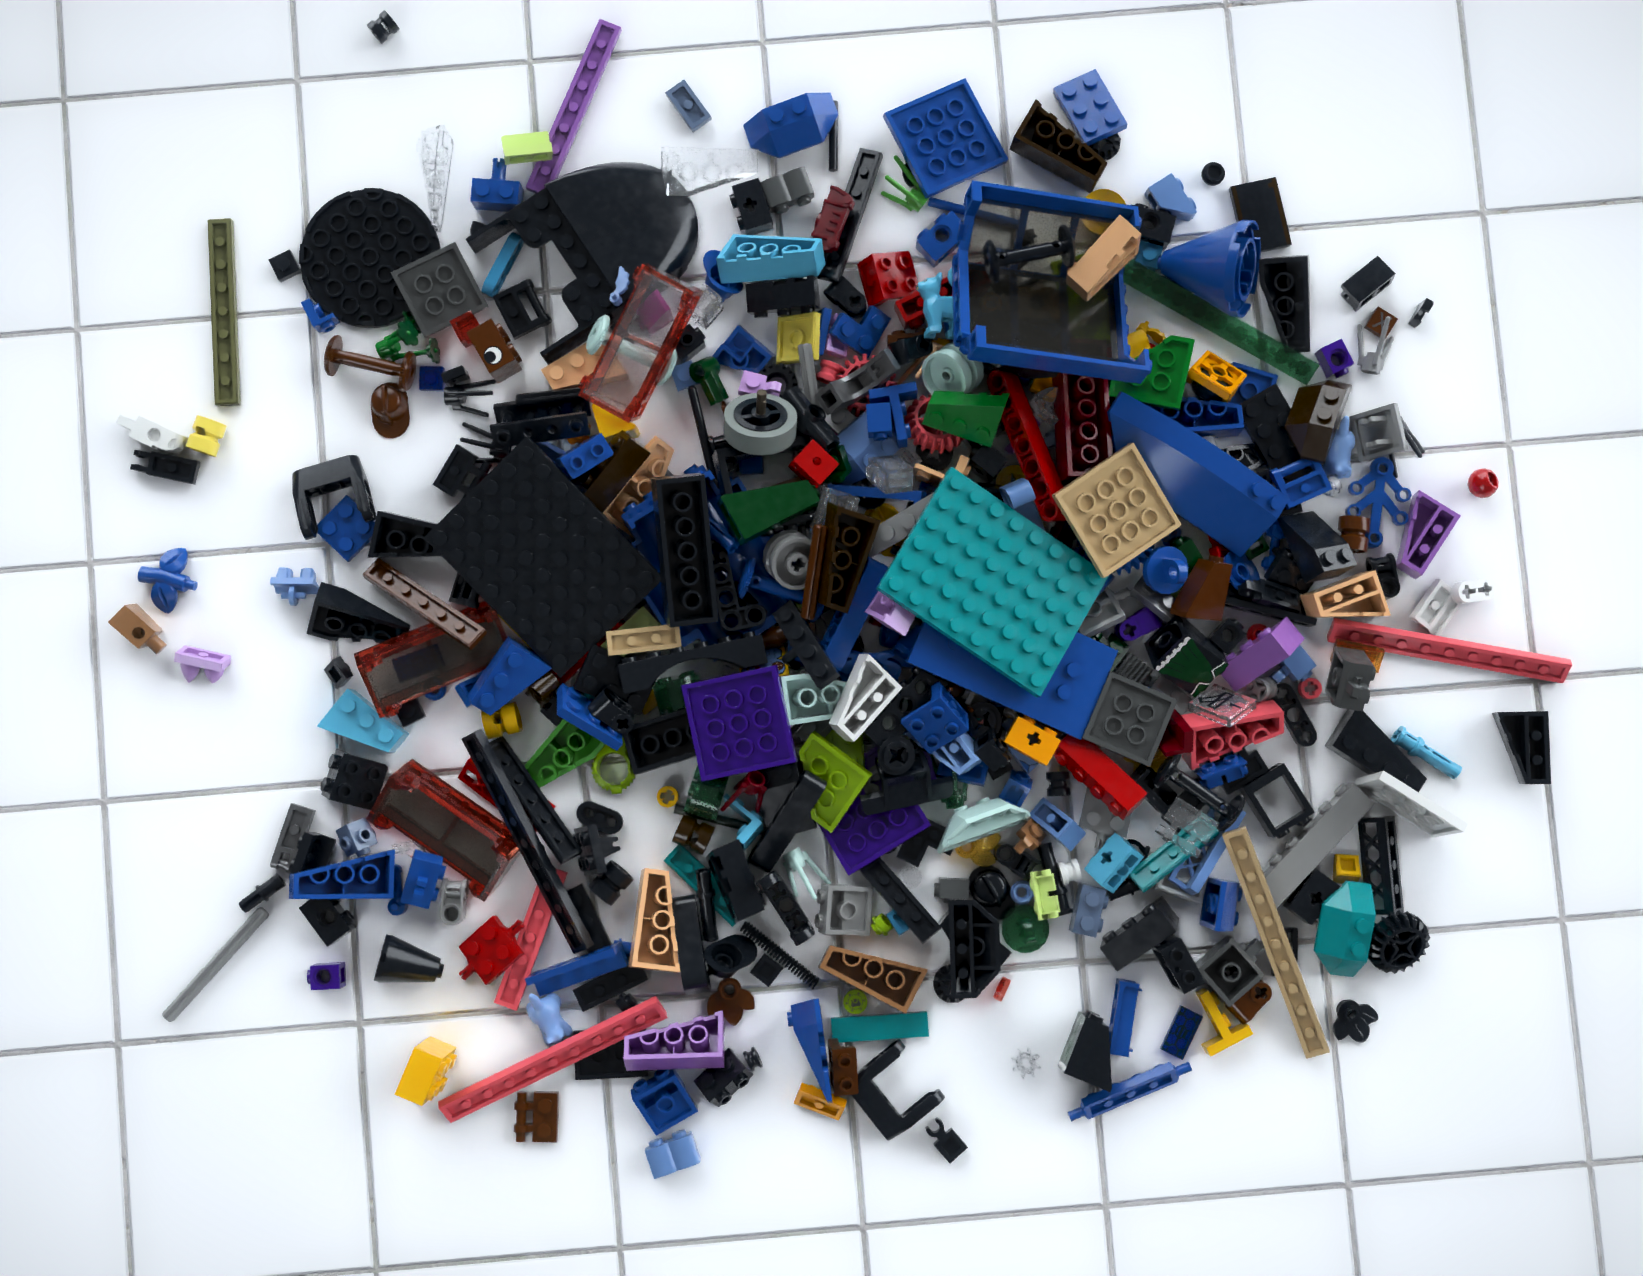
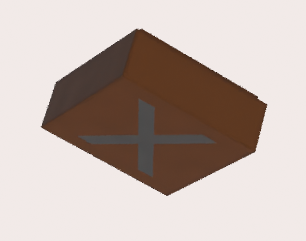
[1364,306,1398,339]

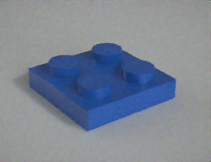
[317,495,375,562]

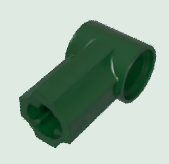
[689,356,729,406]

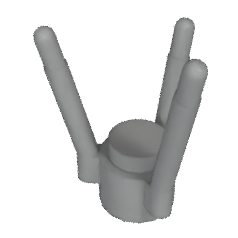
[1357,316,1394,375]

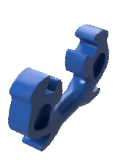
[839,650,901,683]

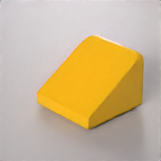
[1332,854,1361,884]

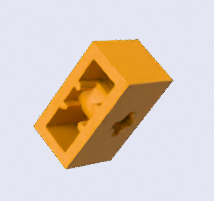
[1003,715,1061,766]

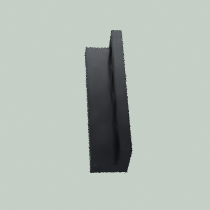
[1225,583,1318,628]
[1358,816,1404,915]

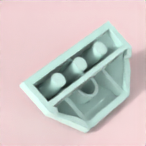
[937,797,1031,854]

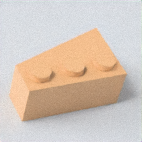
[1300,570,1391,618]

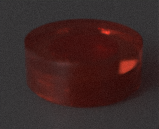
[993,976,1011,1002]

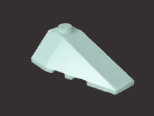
[780,673,847,725]

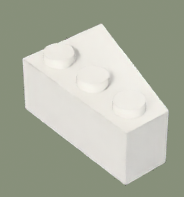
[829,654,903,742]

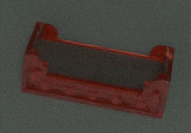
[354,600,507,718]
[366,759,521,902]

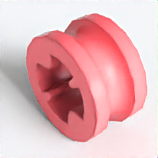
[1298,678,1322,699]

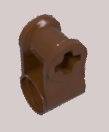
[1225,980,1272,1025]

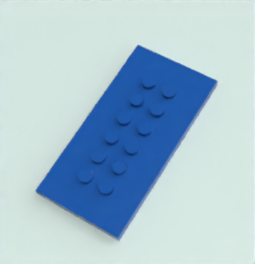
[905,621,1118,740]

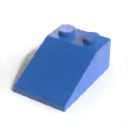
[1199,877,1242,932]

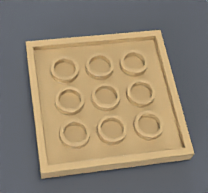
[1052,443,1182,578]

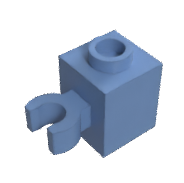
[1268,645,1317,684]

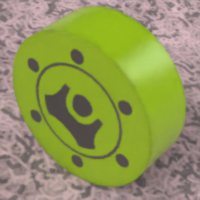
[843,989,868,1014]

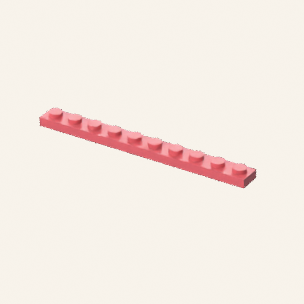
[1327,618,1572,683]
[438,996,668,1123]

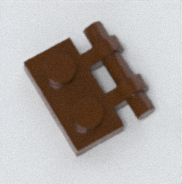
[513,1091,559,1143]

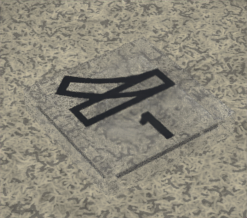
[1188,684,1257,728]

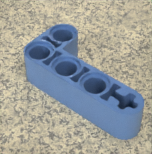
[999,478,1046,531]

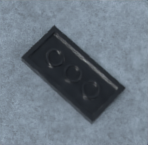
[1240,384,1323,484]

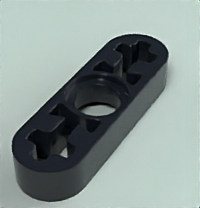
[1272,683,1317,747]

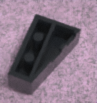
[745,275,820,319]
[705,839,765,924]
[1100,896,1179,972]

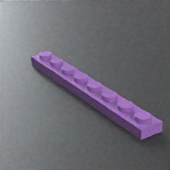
[526,18,622,194]

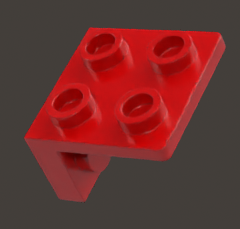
[857,251,918,307]

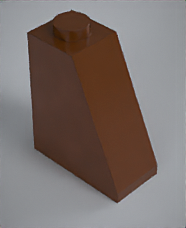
[1170,555,1233,621]

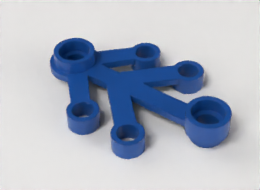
[1345,457,1412,549]

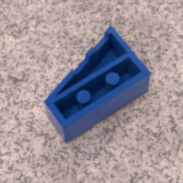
[467,636,552,716]

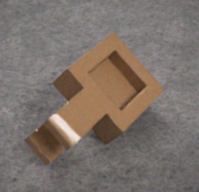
[1013,818,1047,854]

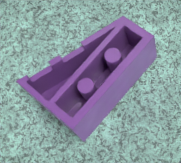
[1221,616,1305,692]

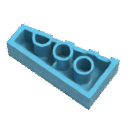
[716,234,825,284]

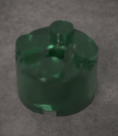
[652,670,701,715]
[683,765,729,821]

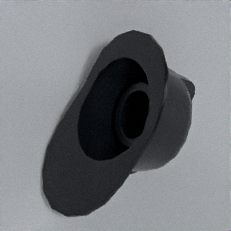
[968,865,1016,920]
[704,934,757,979]

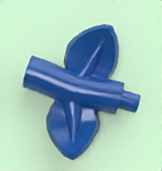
[137,548,198,614]

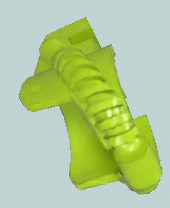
[591,735,637,794]

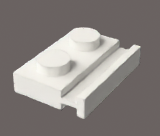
[1409,578,1462,636]

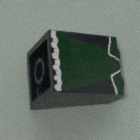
[1144,615,1229,698]
[1058,1010,1112,1092]

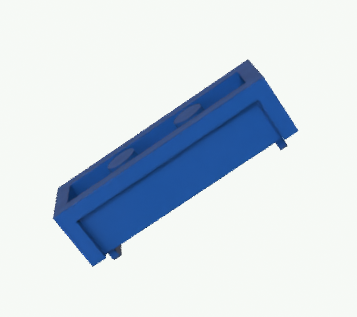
[1109,978,1142,1057]

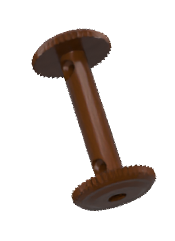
[324,335,417,392]

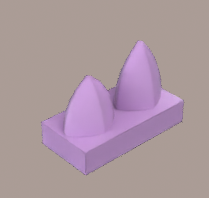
[174,645,231,683]

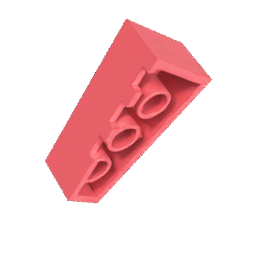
[1181,699,1284,770]

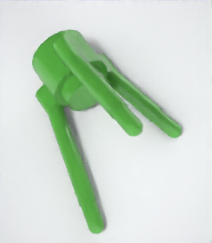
[881,155,929,213]

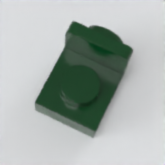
[822,445,852,484]

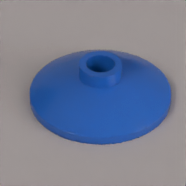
[1223,552,1260,590]

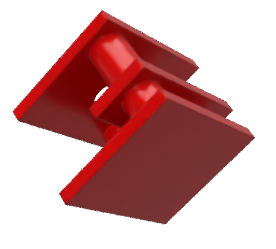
[788,439,839,488]

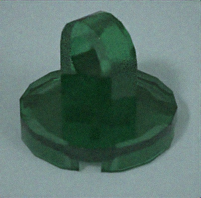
[1001,904,1049,953]

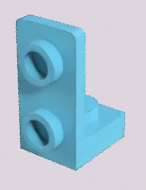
[723,793,764,850]

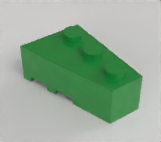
[922,391,1010,448]

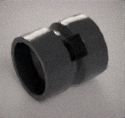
[588,860,634,906]

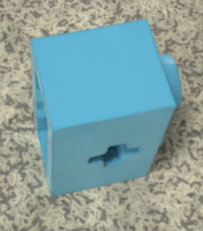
[1084,833,1144,893]

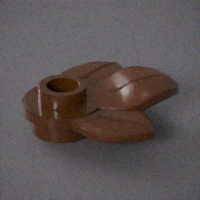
[707,977,755,1026]

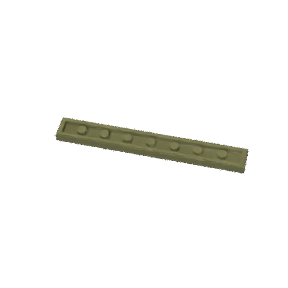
[207,218,241,406]

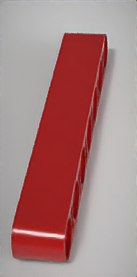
[987,370,1066,522]

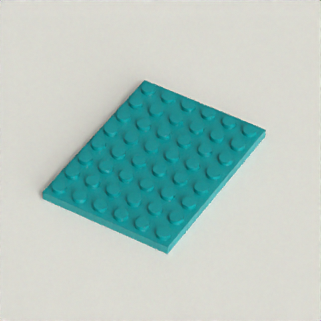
[876,467,1109,698]

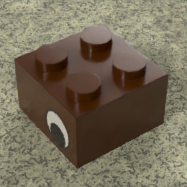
[466,319,523,384]

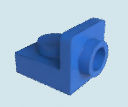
[301,298,340,333]
[997,769,1033,807]

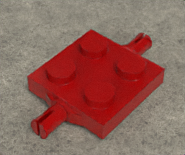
[458,915,525,985]

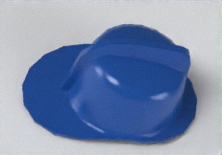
[703,250,743,303]

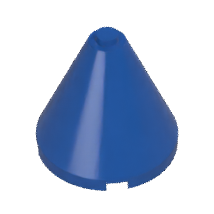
[1157,220,1261,318]

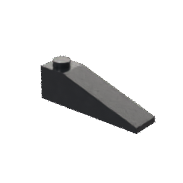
[1259,254,1310,353]
[306,582,411,645]

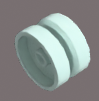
[922,342,984,395]

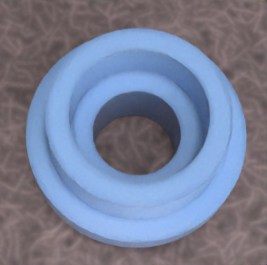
[1010,880,1034,905]

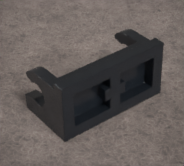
[1341,256,1396,312]
[1130,764,1180,817]

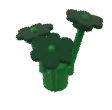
[375,311,440,364]

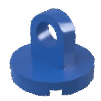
[1142,546,1189,594]

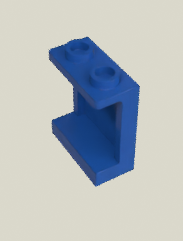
[554,433,614,479]

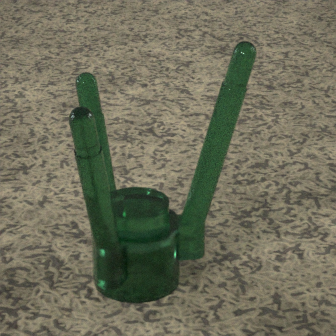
[930,755,968,809]

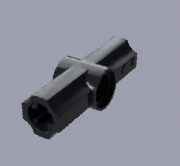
[781,386,840,453]

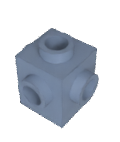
[336,817,378,857]

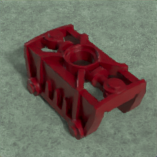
[811,185,863,253]

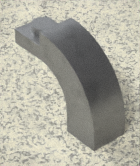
[815,348,901,415]

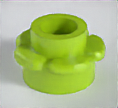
[871,913,893,936]

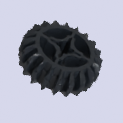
[1368,910,1431,974]

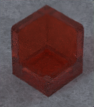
[450,310,480,348]

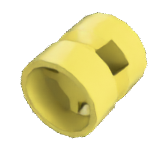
[185,415,227,457]

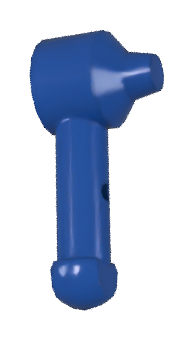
[387,864,408,916]

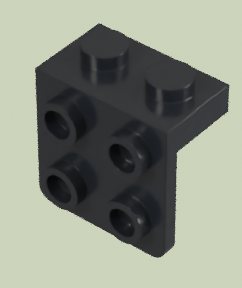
[320,749,388,810]

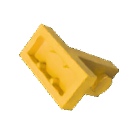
[1195,988,1253,1057]

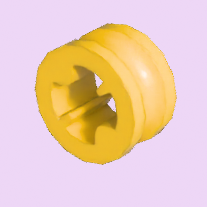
[657,786,679,808]

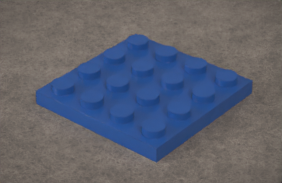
[883,78,1009,199]

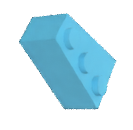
[317,688,410,753]

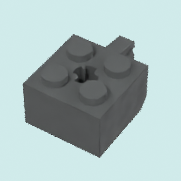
[1325,646,1376,711]
[1195,935,1265,1007]

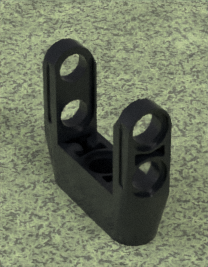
[292,455,376,540]
[756,869,815,946]
[851,1039,945,1141]

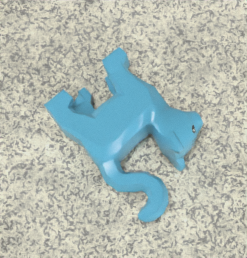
[916,268,973,340]

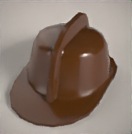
[370,382,410,439]

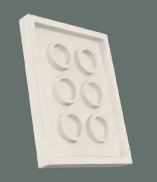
[1354,771,1469,837]

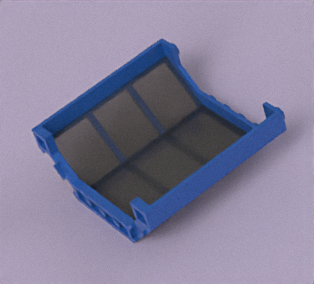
[952,180,1152,384]

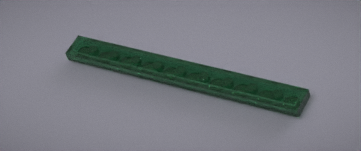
[1123,259,1320,386]

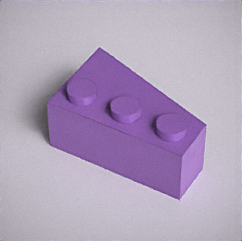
[1396,490,1461,580]

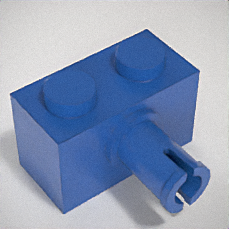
[470,158,524,212]

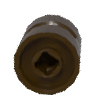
[672,813,716,856]

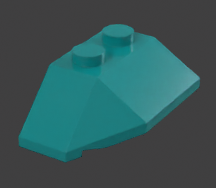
[1313,880,1376,977]

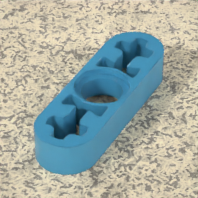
[482,232,524,298]

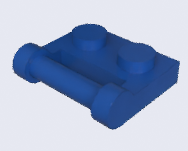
[1269,459,1332,510]

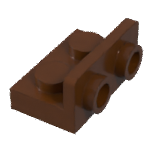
[828,1038,859,1097]

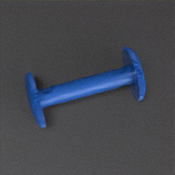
[737,558,824,623]

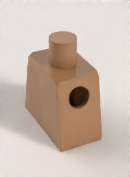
[108,603,167,655]

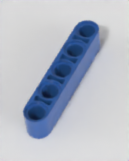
[820,556,888,672]

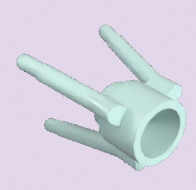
[782,847,831,900]

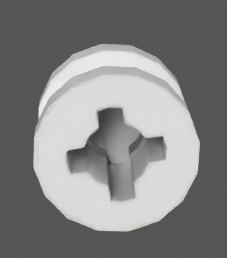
[1057,858,1082,886]

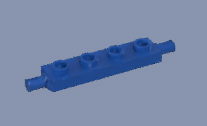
[1067,1061,1192,1122]

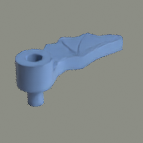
[610,266,630,306]

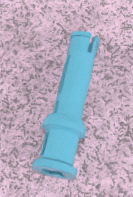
[1390,726,1462,779]

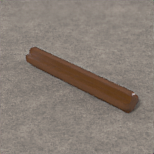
[801,524,828,620]

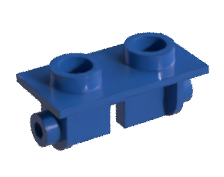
[1194,754,1248,790]

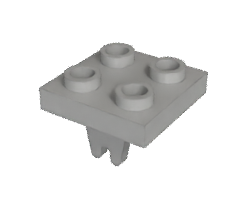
[1349,403,1408,462]

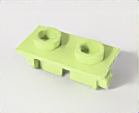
[1029,869,1061,921]

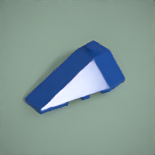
[787,998,833,1103]

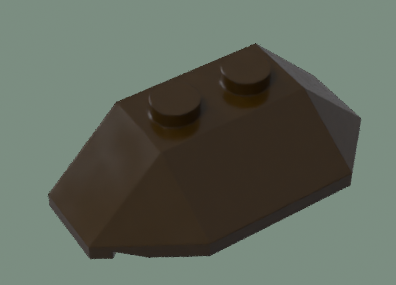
[1285,380,1352,464]

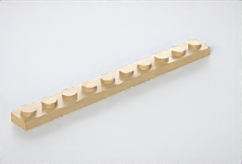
[1222,826,1330,1059]

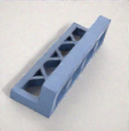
[1167,805,1246,895]

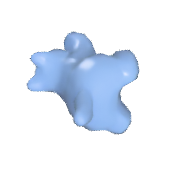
[1323,416,1355,479]
[526,993,573,1046]

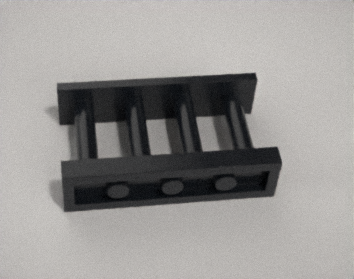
[489,391,592,449]

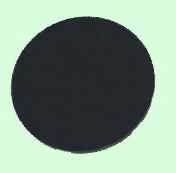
[299,188,441,328]

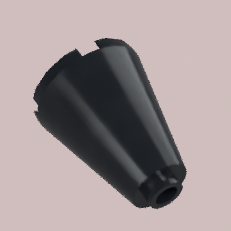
[374,934,444,983]

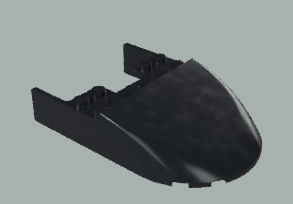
[465,162,698,365]

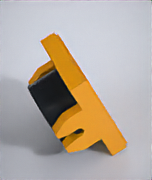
[1186,350,1247,403]

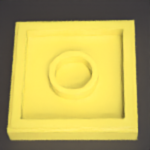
[776,312,821,365]

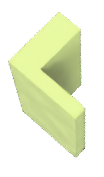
[501,131,553,165]

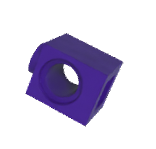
[1314,338,1355,379]
[307,962,346,990]

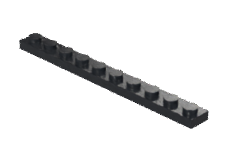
[461,729,594,954]

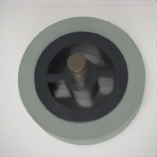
[723,389,797,455]

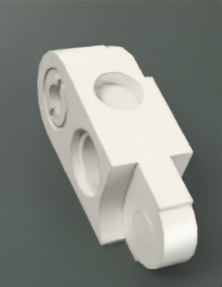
[116,414,188,455]

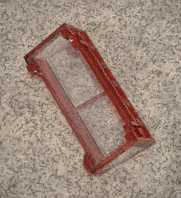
[578,264,704,423]

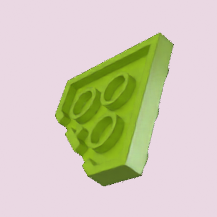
[799,731,873,833]

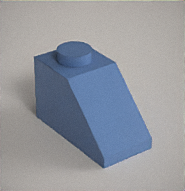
[1030,797,1086,851]

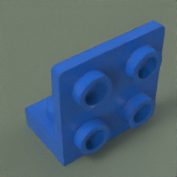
[901,681,969,754]

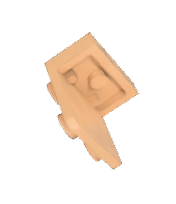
[912,455,972,485]

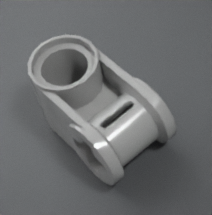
[440,878,469,925]

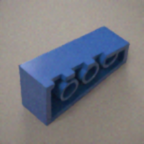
[1148,396,1244,438]

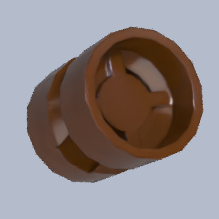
[1337,515,1371,554]

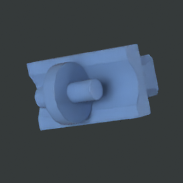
[270,567,319,606]

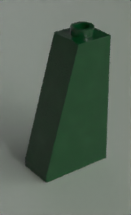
[717,480,820,545]

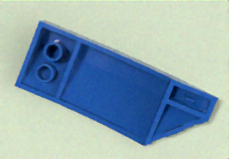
[1107,391,1290,557]

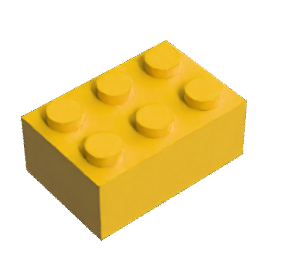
[394,1036,457,1106]

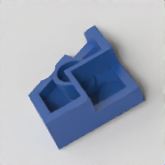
[712,325,775,373]

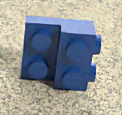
[630,1069,698,1136]

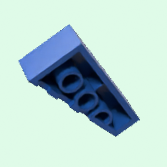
[289,849,395,899]

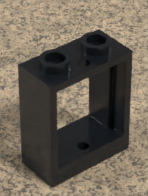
[1239,763,1315,839]
[1152,935,1206,995]

